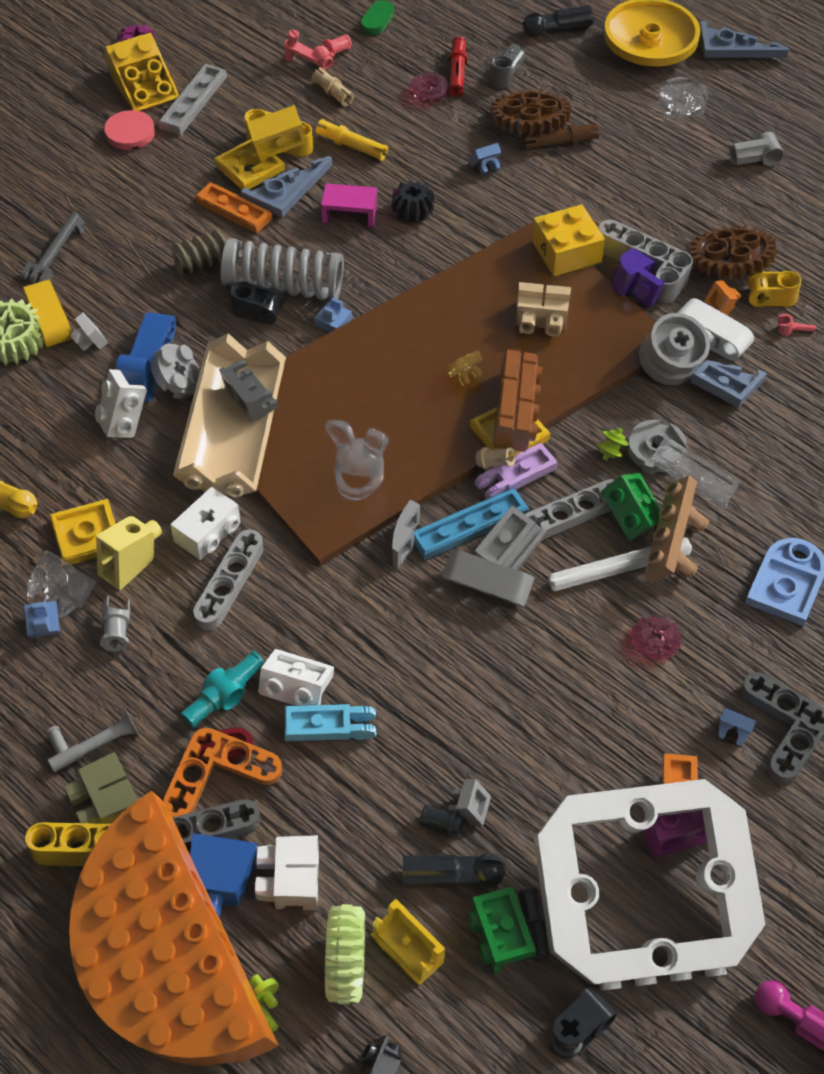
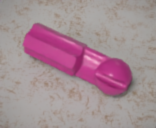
[754,980,824,1051]

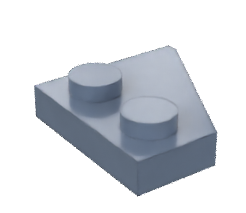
[690,360,767,408]

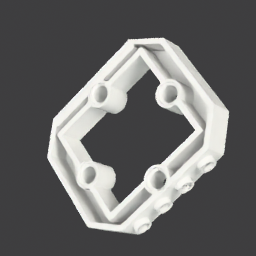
[533,779,765,991]

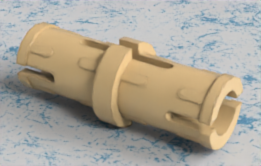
[312,68,354,107]

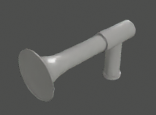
[46,707,140,772]

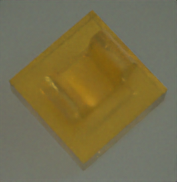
[446,350,483,386]

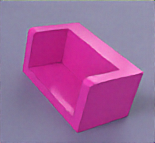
[321,183,377,227]

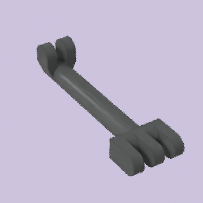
[20,212,85,284]

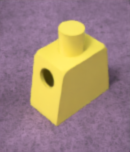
[96,516,162,591]

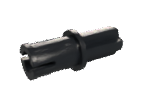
[518,888,550,961]

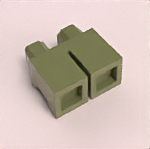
[64,752,138,824]

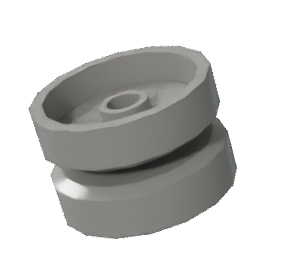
[639,313,710,385]

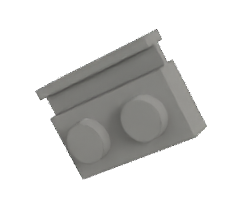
[475,505,547,570]

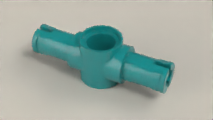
[181,650,265,729]

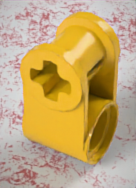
[747,271,801,307]

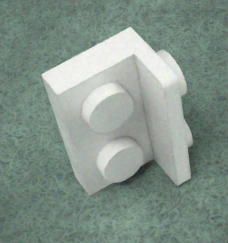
[258,649,334,706]

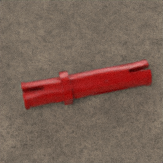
[448,37,468,97]

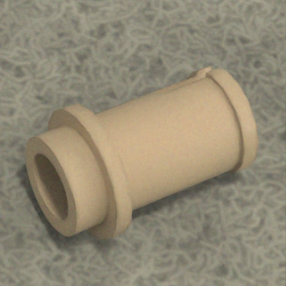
[476,447,515,470]

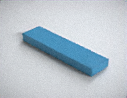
[414,488,529,560]

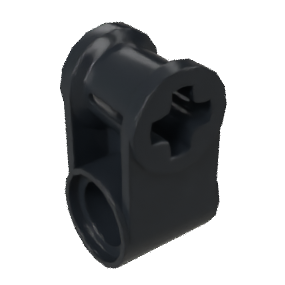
[231,281,285,325]
[550,987,618,1058]

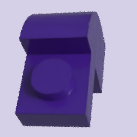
[612,248,665,307]

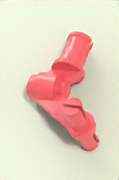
[284,30,352,70]

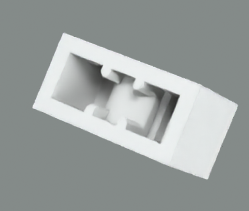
[170,487,241,560]

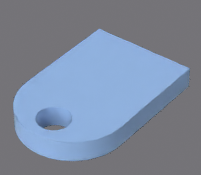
[745,538,824,627]

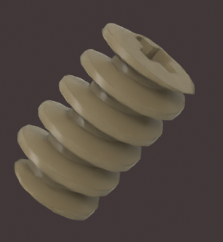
[172,229,227,277]

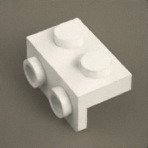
[95,369,147,438]

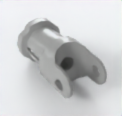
[100,596,130,652]

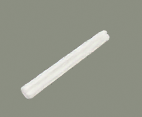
[548,537,692,591]

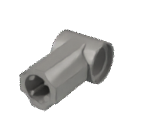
[729,132,784,166]

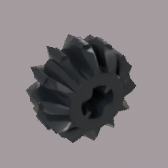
[391,180,435,223]

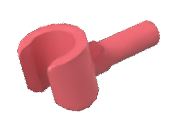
[778,314,816,336]

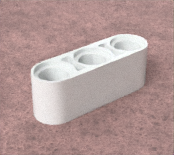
[677,299,754,361]

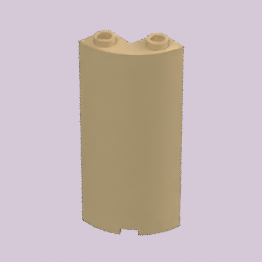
[173,334,286,497]

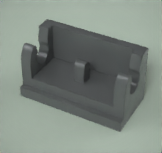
[219,360,279,422]

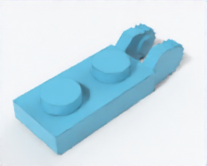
[285,704,376,741]

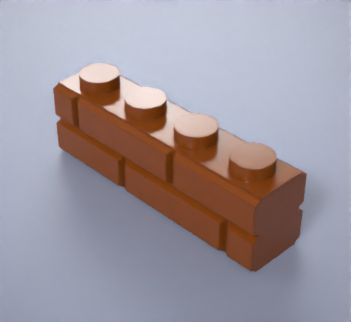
[493,349,543,452]

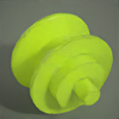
[596,427,629,461]

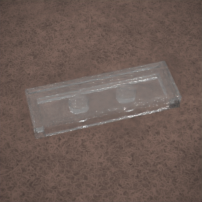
[649,436,740,508]

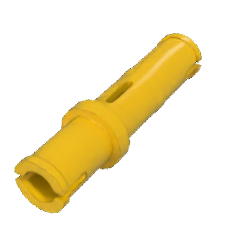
[316,119,388,161]

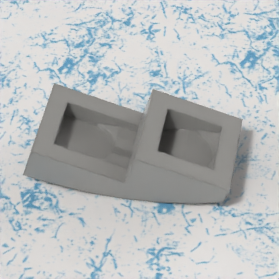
[392,500,420,569]

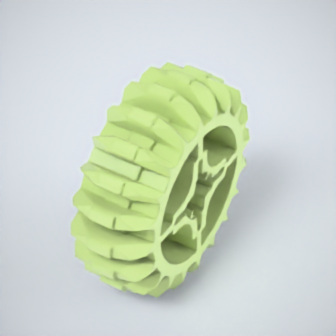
[0,298,45,366]
[325,904,365,1005]

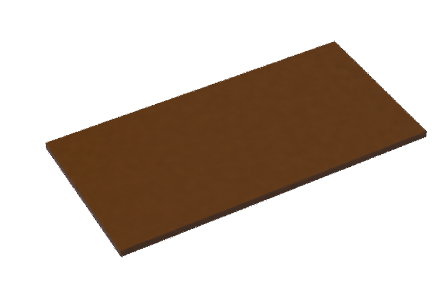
[188,221,656,566]

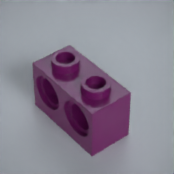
[643,811,708,858]

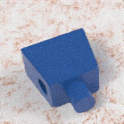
[190,833,257,917]

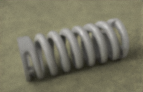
[221,238,344,300]

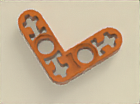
[163,728,282,817]

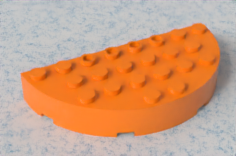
[69,791,279,1067]

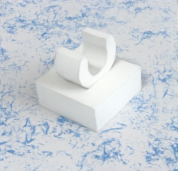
[70,312,108,351]

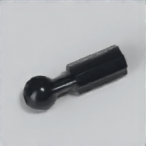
[523,5,594,36]
[403,853,506,888]

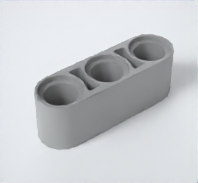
[442,548,535,607]

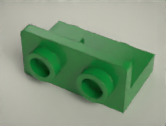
[601,473,661,541]
[468,886,536,975]

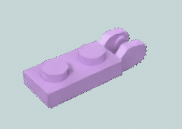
[474,443,558,499]

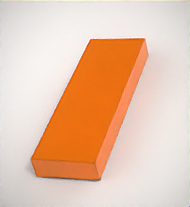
[195,182,272,234]

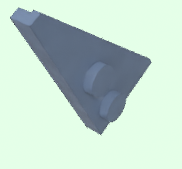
[700,21,789,58]
[241,156,332,218]

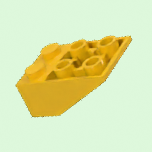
[104,32,179,112]

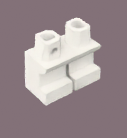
[255,835,319,911]

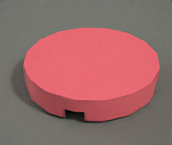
[104,110,155,150]

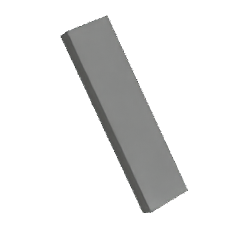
[158,64,227,136]

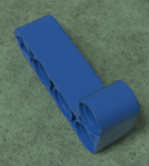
[116,312,176,402]

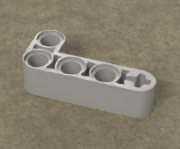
[598,220,693,303]

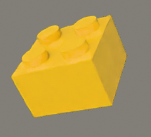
[532,205,605,276]

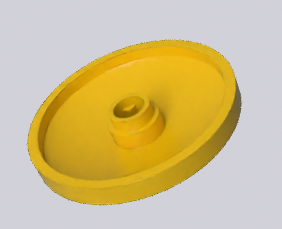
[604,0,700,66]

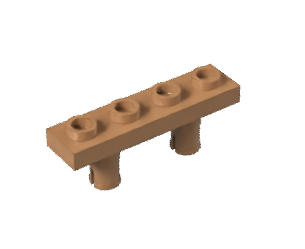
[644,475,709,583]

